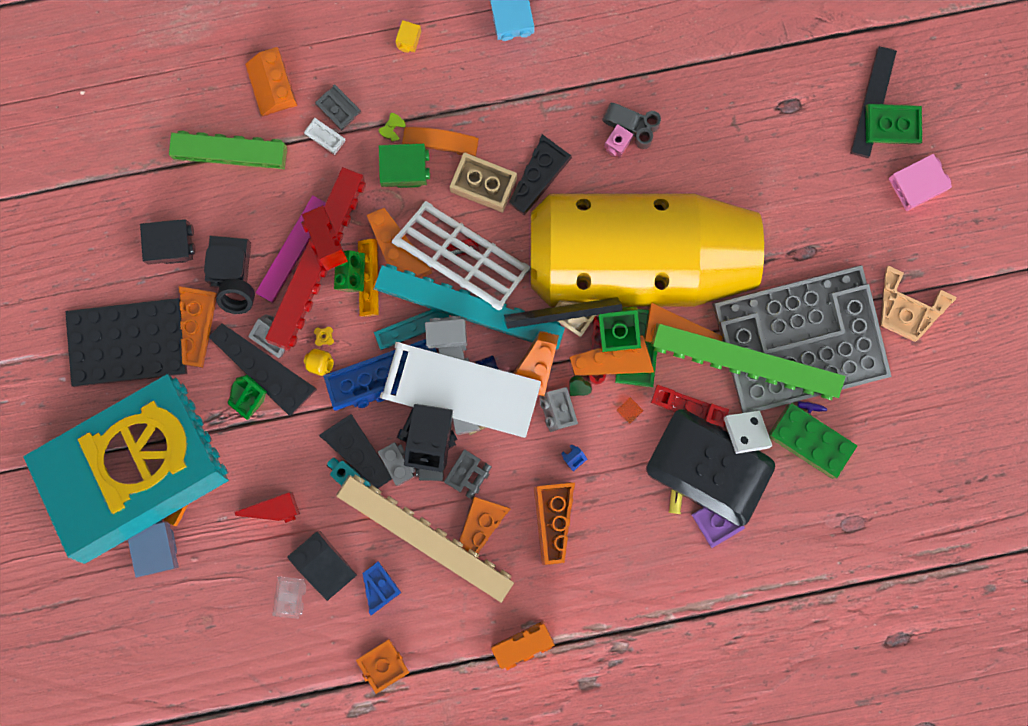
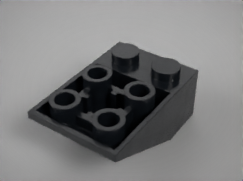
[404,404,453,472]

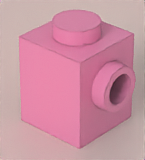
[604,124,633,158]

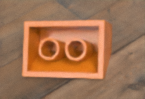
[245,47,298,117]

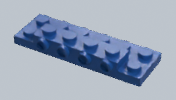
[323,339,437,411]

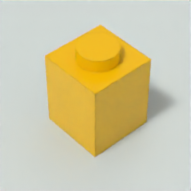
[395,20,421,53]

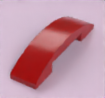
[651,385,729,428]

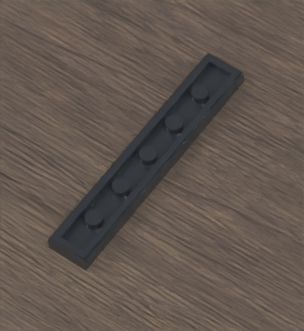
[850,46,897,158]
[504,297,622,329]

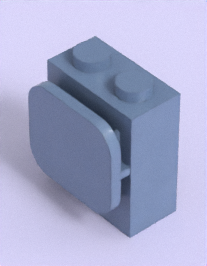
[128,519,179,577]

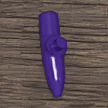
[797,401,827,414]

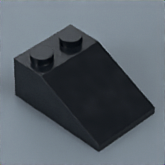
[287,531,357,601]

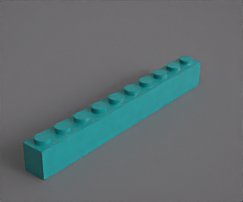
[374,264,565,350]

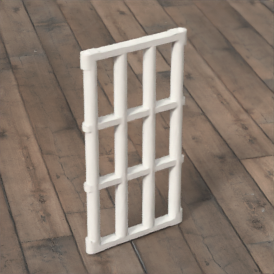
[392,201,531,311]

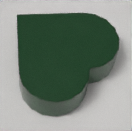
[569,376,592,396]

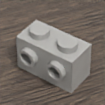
[425,316,468,349]
[378,442,415,486]

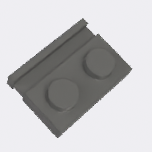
[315,84,361,131]

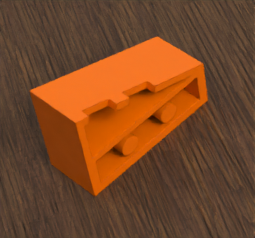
[491,620,554,671]

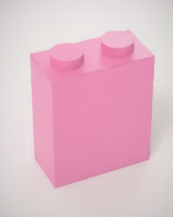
[888,154,952,211]

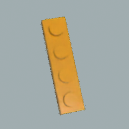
[358,239,379,317]

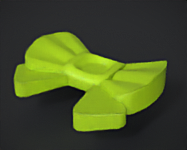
[379,113,406,142]

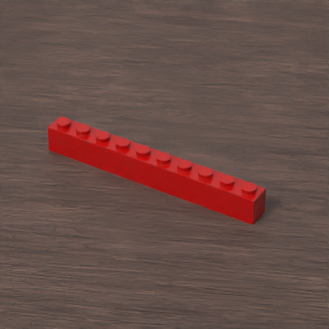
[265,167,366,351]

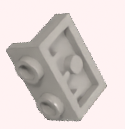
[248,314,285,358]
[539,387,578,432]

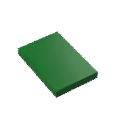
[866,104,922,145]

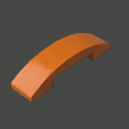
[402,127,479,157]

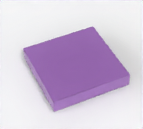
[691,507,745,548]

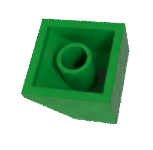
[599,306,641,352]

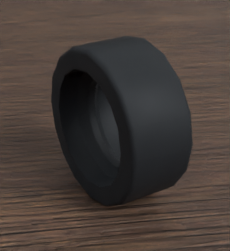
[216,279,255,314]

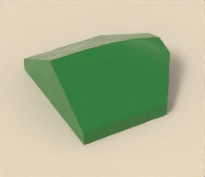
[228,375,267,420]

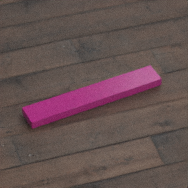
[255,195,326,303]

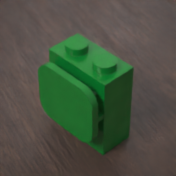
[379,144,430,188]

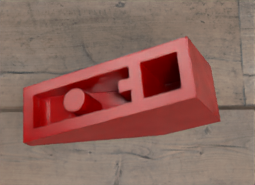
[234,492,300,523]

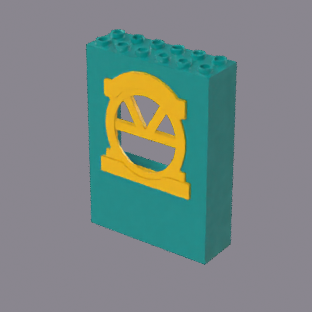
[23,374,229,564]

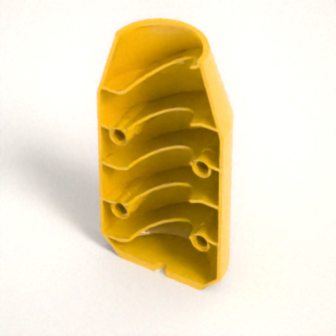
[531,193,764,307]

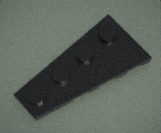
[509,134,572,216]
[319,414,392,489]

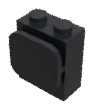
[140,219,195,265]
[204,236,251,288]

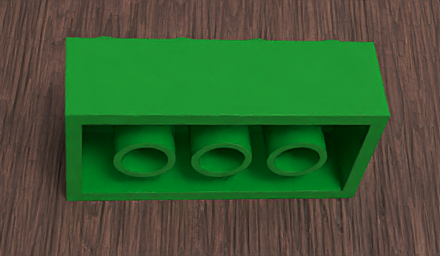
[768,403,858,479]

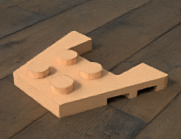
[880,266,957,342]

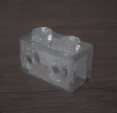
[272,577,306,619]

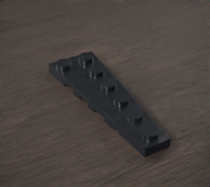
[209,323,317,416]

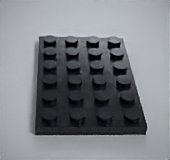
[65,298,187,387]

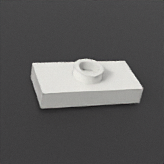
[304,118,346,155]

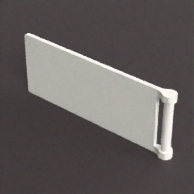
[380,342,541,438]

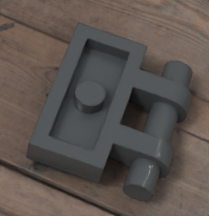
[444,449,492,499]

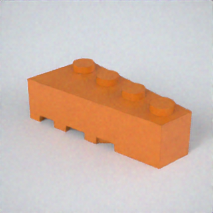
[367,208,433,278]
[534,482,575,565]

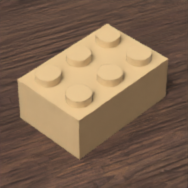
[450,152,517,213]

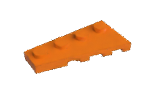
[179,286,217,368]
[644,303,722,342]
[569,335,654,376]

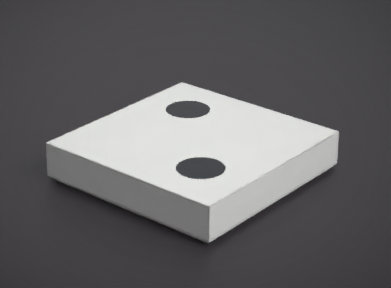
[724,411,772,454]

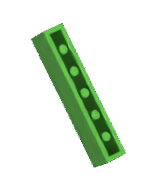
[169,131,287,169]

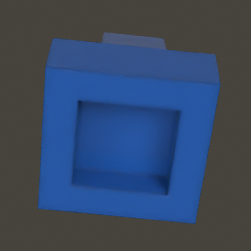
[562,445,587,471]

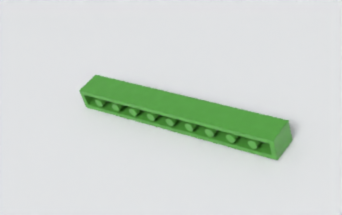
[650,323,845,400]

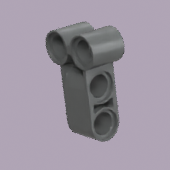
[602,103,661,149]

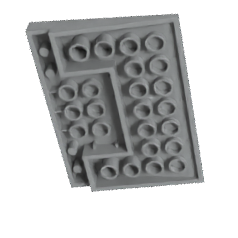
[712,265,892,413]

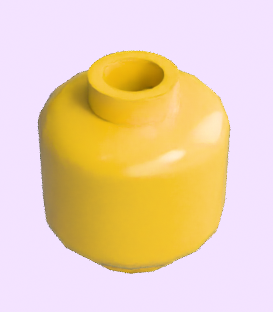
[304,349,334,376]

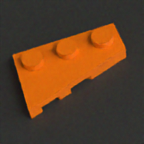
[459,497,511,553]

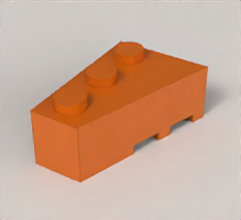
[512,331,559,396]

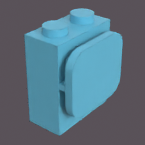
[490,0,534,41]

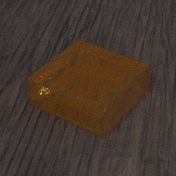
[616,397,644,424]

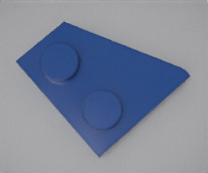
[362,561,402,615]

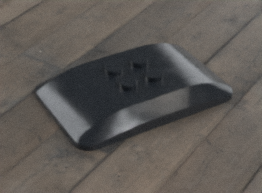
[646,409,775,526]

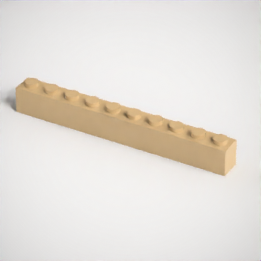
[336,474,514,603]

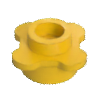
[314,326,334,346]

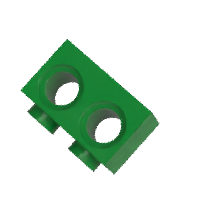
[334,250,365,292]

